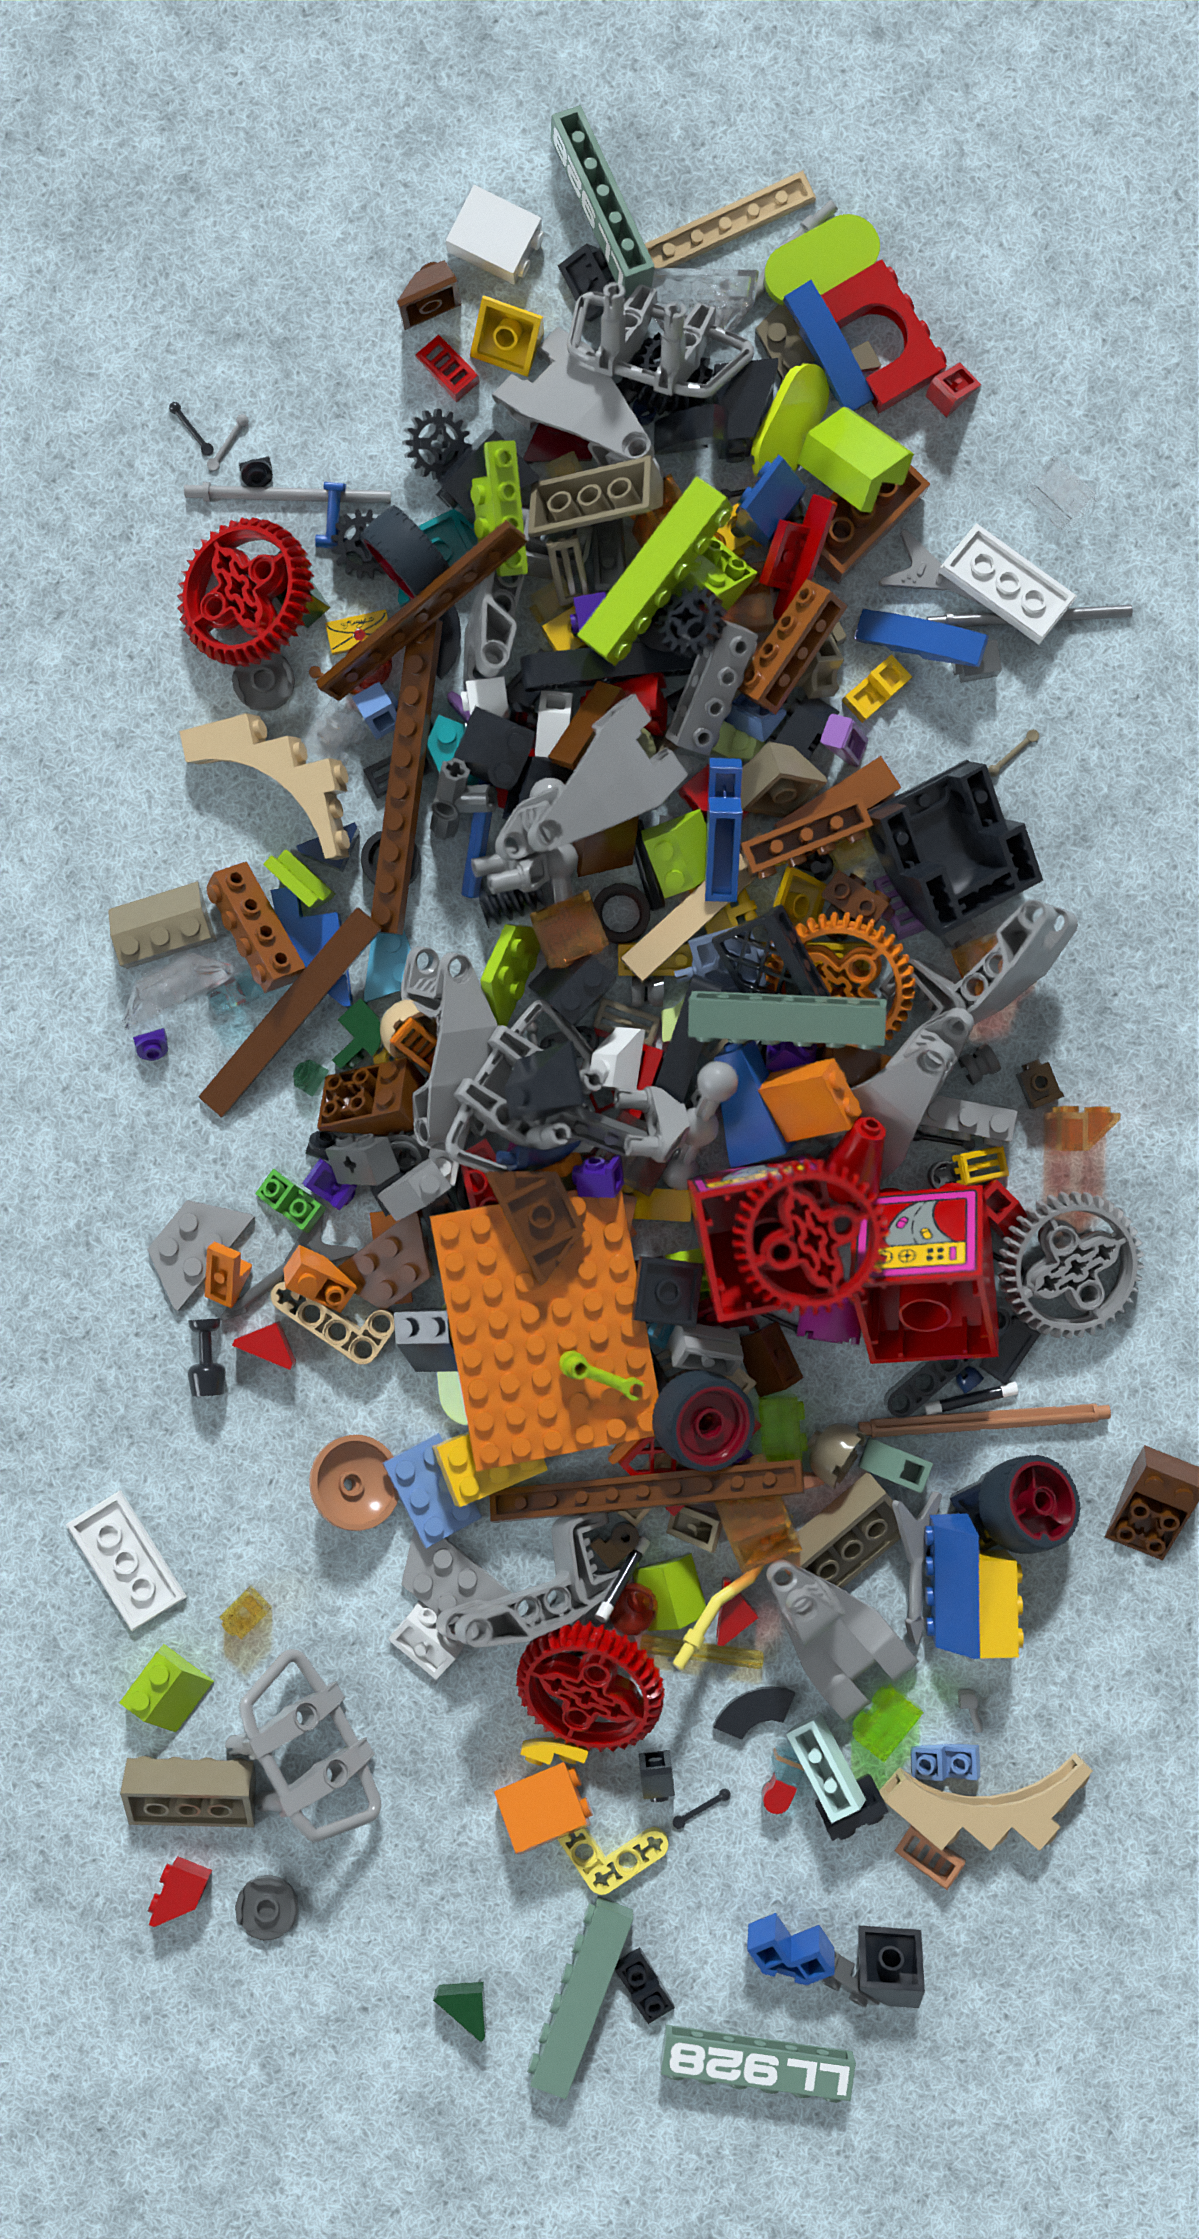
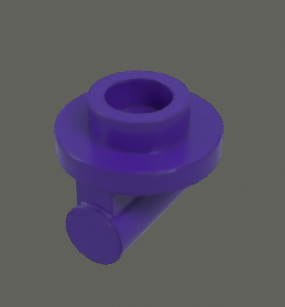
[133,1028,168,1061]

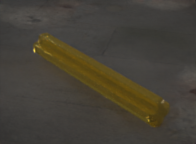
[639,1634,764,1669]

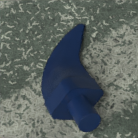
[496,1141,581,1171]

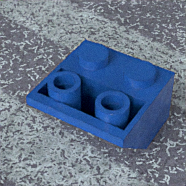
[735,455,806,548]

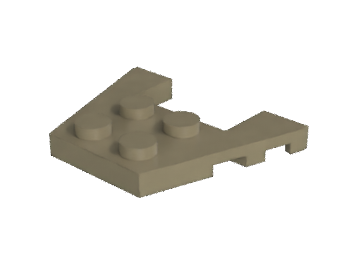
[755,304,881,382]

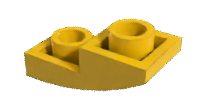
[520,1737,589,1766]

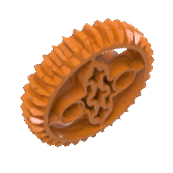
[765,912,915,1051]

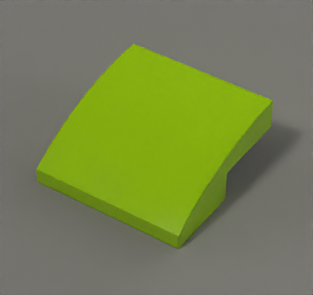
[263,849,336,908]

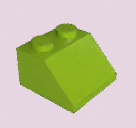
[641,809,707,899]
[119,1644,214,1733]

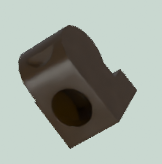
[590,1521,639,1570]

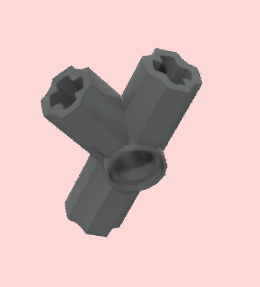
[430,758,498,840]

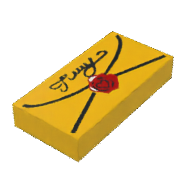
[325,609,388,655]

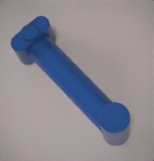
[315,481,348,549]

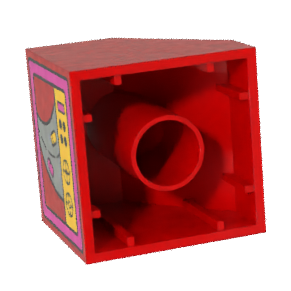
[686,1153,845,1322]
[849,1183,999,1364]

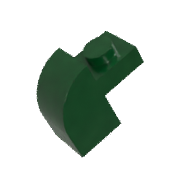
[332,998,383,1070]

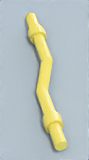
[672,1511,793,1671]

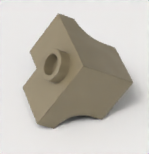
[795,635,844,699]

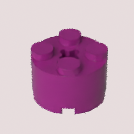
[796,1297,861,1346]

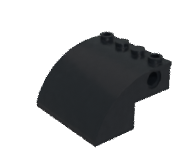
[867,759,1043,937]

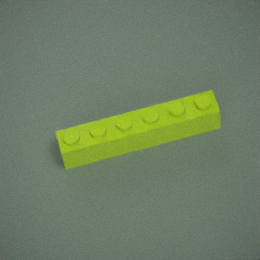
[577,476,734,666]

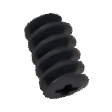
[478,886,548,929]

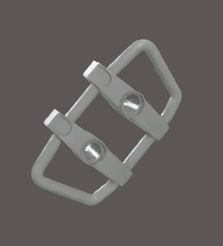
[566,283,754,398]
[445,999,604,1173]
[225,1649,381,1842]

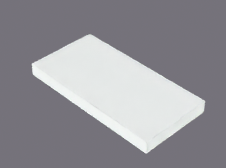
[938,523,1077,645]
[66,1490,187,1631]

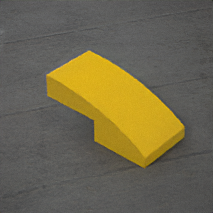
[841,654,912,723]
[628,1188,691,1222]

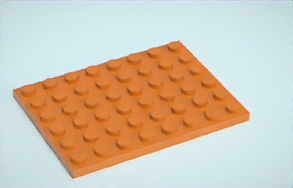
[430,1189,659,1471]

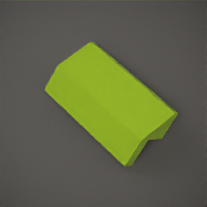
[797,407,914,513]

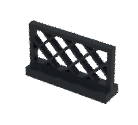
[711,904,832,997]

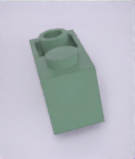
[858,1438,933,1493]

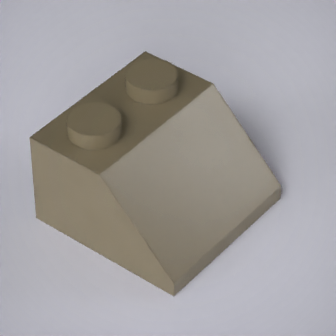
[741,742,828,818]

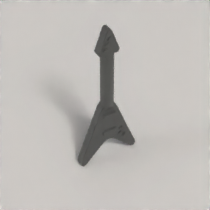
[221,1213,358,1320]

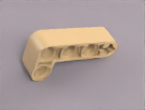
[271,1281,395,1364]

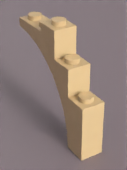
[179,713,350,860]
[879,1753,1093,1851]

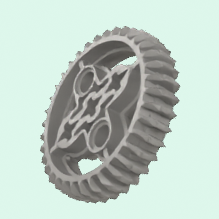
[997,1191,1145,1339]

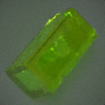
[758,1394,808,1463]
[852,1683,924,1762]

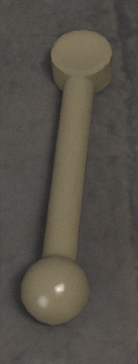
[988,729,1039,777]

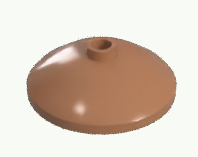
[309,1435,399,1531]

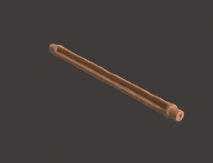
[858,1403,1111,1438]

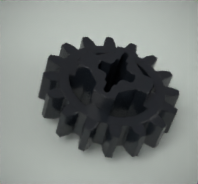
[402,409,472,480]
[331,509,386,580]
[658,585,727,658]

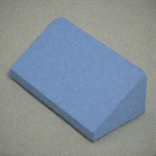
[724,693,786,742]

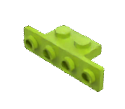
[471,440,528,577]

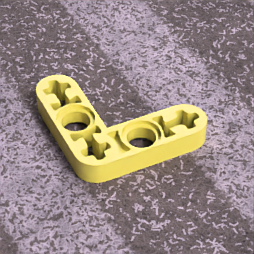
[557,1827,668,1895]

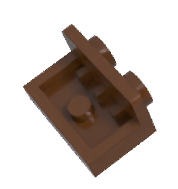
[821,870,895,928]

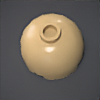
[380,999,437,1062]

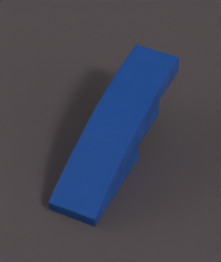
[783,280,874,412]
[854,609,989,667]

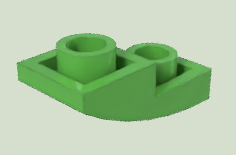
[255,1168,327,1233]

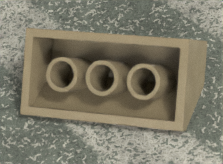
[528,455,664,538]
[772,1472,901,1589]
[120,1756,256,1828]

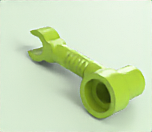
[559,1351,645,1401]

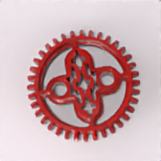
[177,517,315,667]
[732,1159,890,1316]
[516,1620,665,1753]

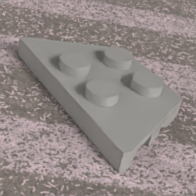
[147,1200,255,1311]
[401,1527,512,1625]

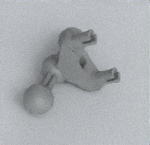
[471,778,587,939]
[614,1061,738,1190]

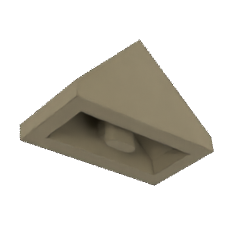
[666,1505,723,1553]

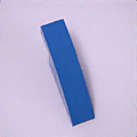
[705,758,742,902]
[270,887,353,1008]

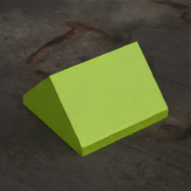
[633,1553,706,1631]

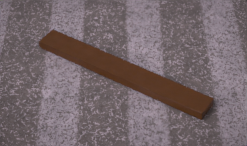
[316,520,528,702]
[198,907,383,1118]

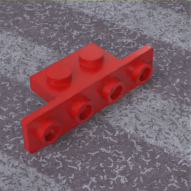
[759,494,837,621]

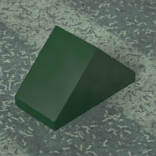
[433,1982,487,2042]

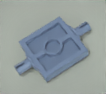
[674,926,775,993]

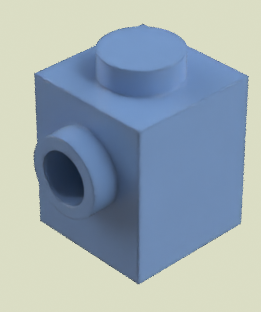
[352,682,398,740]

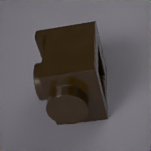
[1015,1059,1064,1109]

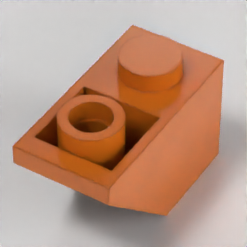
[283,1245,357,1313]

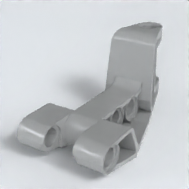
[491,327,671,500]
[463,504,593,689]
[495,694,688,861]
[879,899,1078,1030]
[401,946,512,1146]
[814,1008,974,1182]
[436,1513,622,1648]
[767,1559,919,1723]

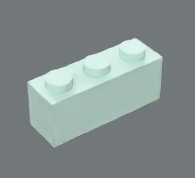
[786,1713,866,1823]

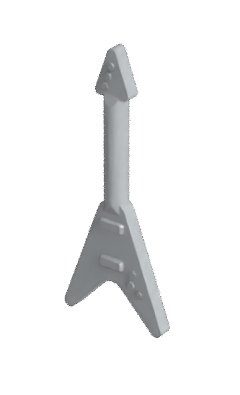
[879,529,986,607]
[892,1491,942,1645]

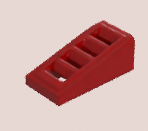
[415,334,480,403]

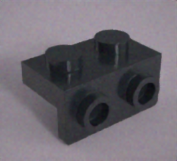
[815,1774,889,1841]

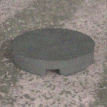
[232,652,295,712]
[235,1875,299,1941]

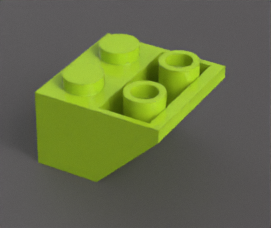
[671,536,757,614]

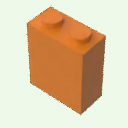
[758,1058,862,1142]
[494,1762,593,1855]

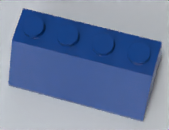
[924,1514,980,1659]

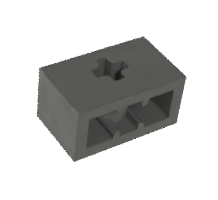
[325,1133,400,1186]

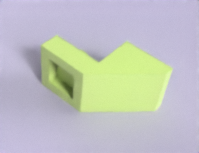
[710,721,765,762]

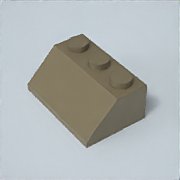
[108,881,217,969]

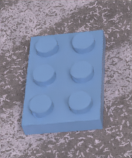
[382,1433,482,1548]

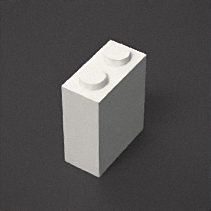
[446,185,544,285]

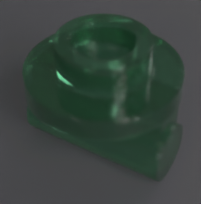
[293,1059,329,1097]

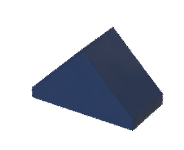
[296,822,360,872]

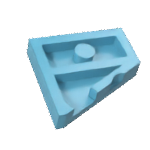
[364,930,411,1003]

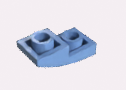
[911,1744,981,1781]

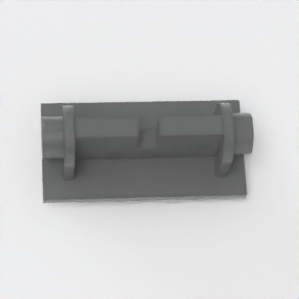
[822,1952,880,2008]

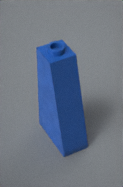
[714,1040,797,1168]

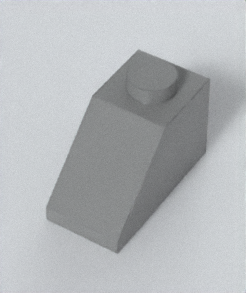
[377,1157,452,1221]

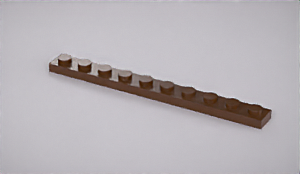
[371,619,443,935]
[489,1459,805,1523]

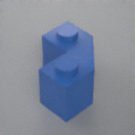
[747,1913,835,1986]

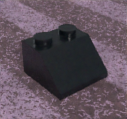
[394,1308,458,1372]

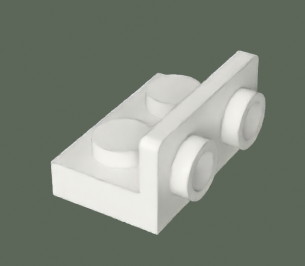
[388,1601,465,1680]

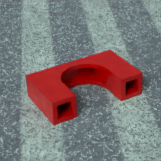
[821,259,947,414]

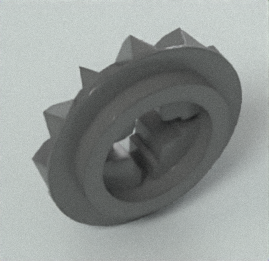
[387,1130,430,1172]

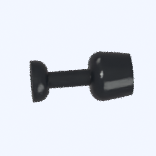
[187,1318,226,1397]

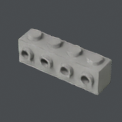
[665,619,758,756]
[919,1095,1017,1147]

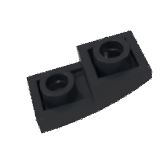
[615,1947,675,2024]

